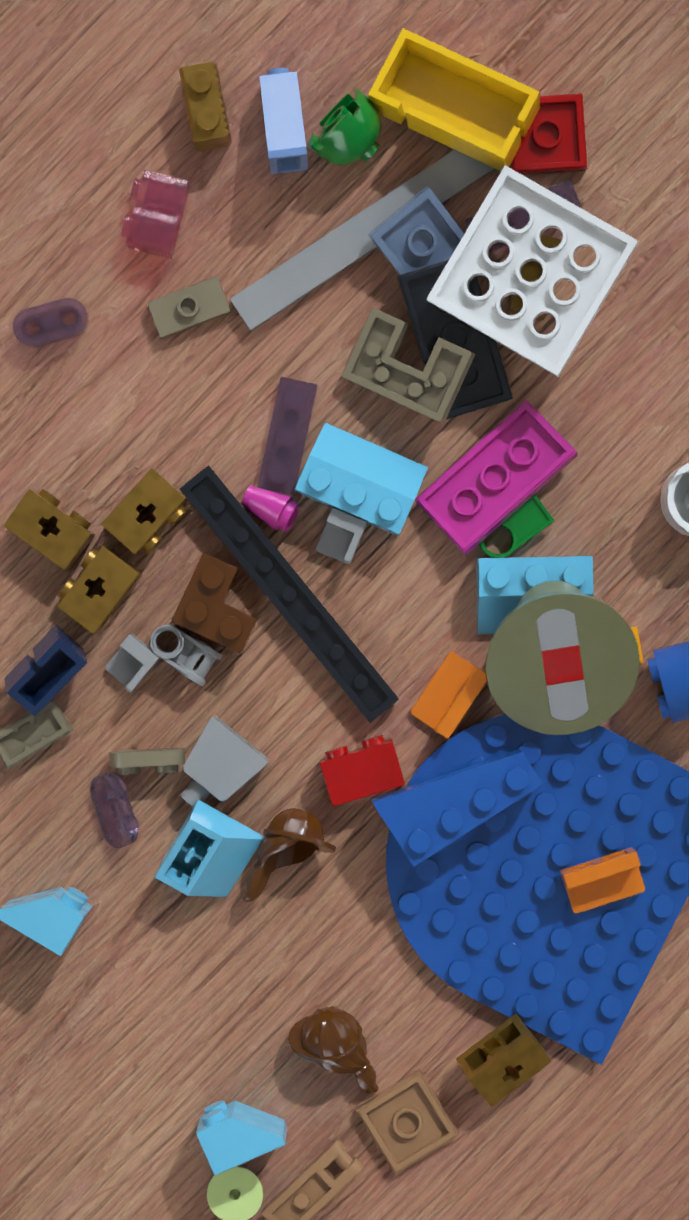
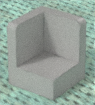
[316,508,367,565]
[105,634,161,693]

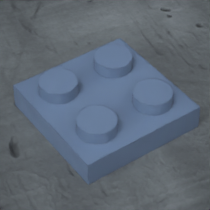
[368,186,464,275]

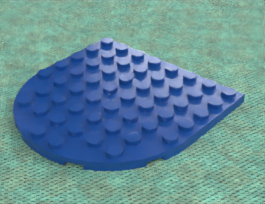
[386,714,689,1065]

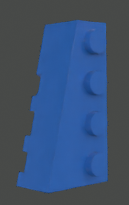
[372,749,543,867]

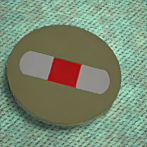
[486,581,640,735]

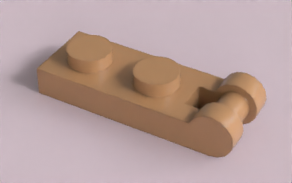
[261,1138,364,1220]

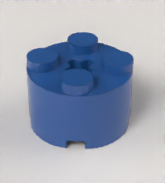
[647,641,689,724]

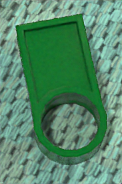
[479,494,554,558]

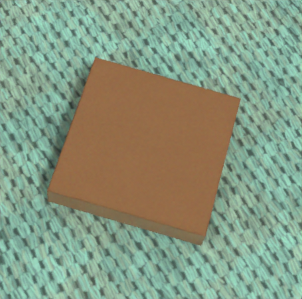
[356,1068,459,1175]

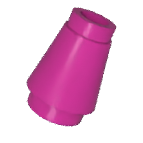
[241,485,300,532]

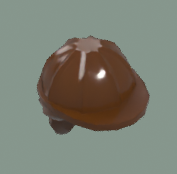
[242,808,336,902]
[288,1006,379,1093]

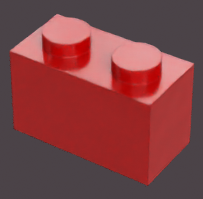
[320,735,406,806]

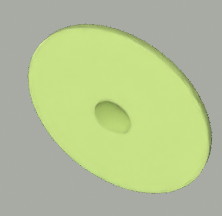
[207,1166,263,1220]

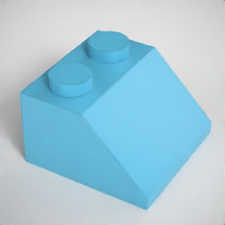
[0,887,93,956]
[196,1100,287,1176]

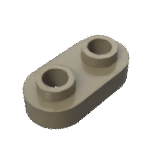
[109,748,185,775]

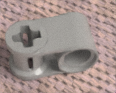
[150,624,224,687]

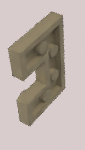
[341,307,476,424]

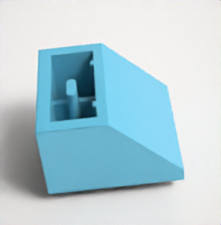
[155,800,264,897]

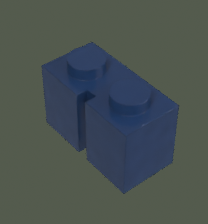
[4,625,87,717]

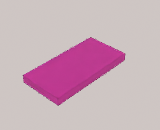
[415,400,578,556]

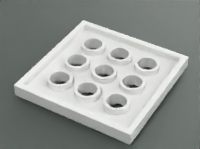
[426,166,639,377]

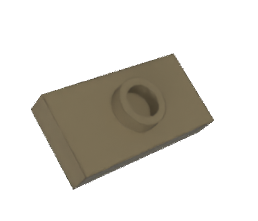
[147,276,231,339]
[0,698,74,770]

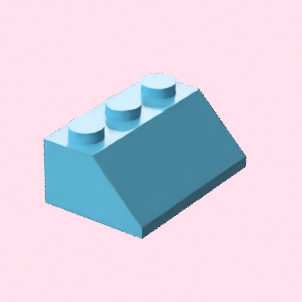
[295,423,428,536]
[476,556,594,634]

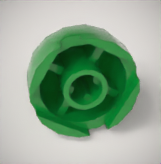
[308,88,382,166]

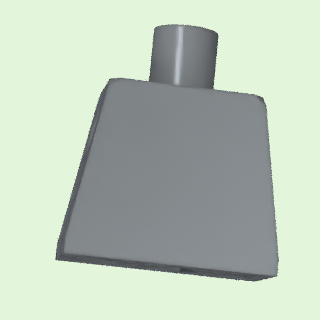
[180,715,270,807]

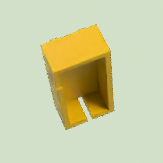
[368,28,540,171]

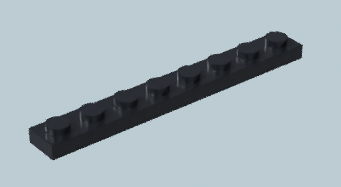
[180,465,399,723]

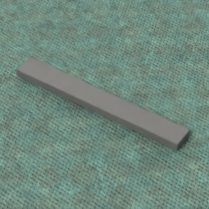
[230,150,496,332]

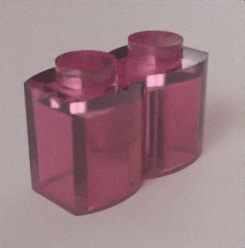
[121,170,190,259]

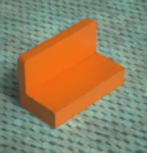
[410,652,487,739]
[559,847,645,914]

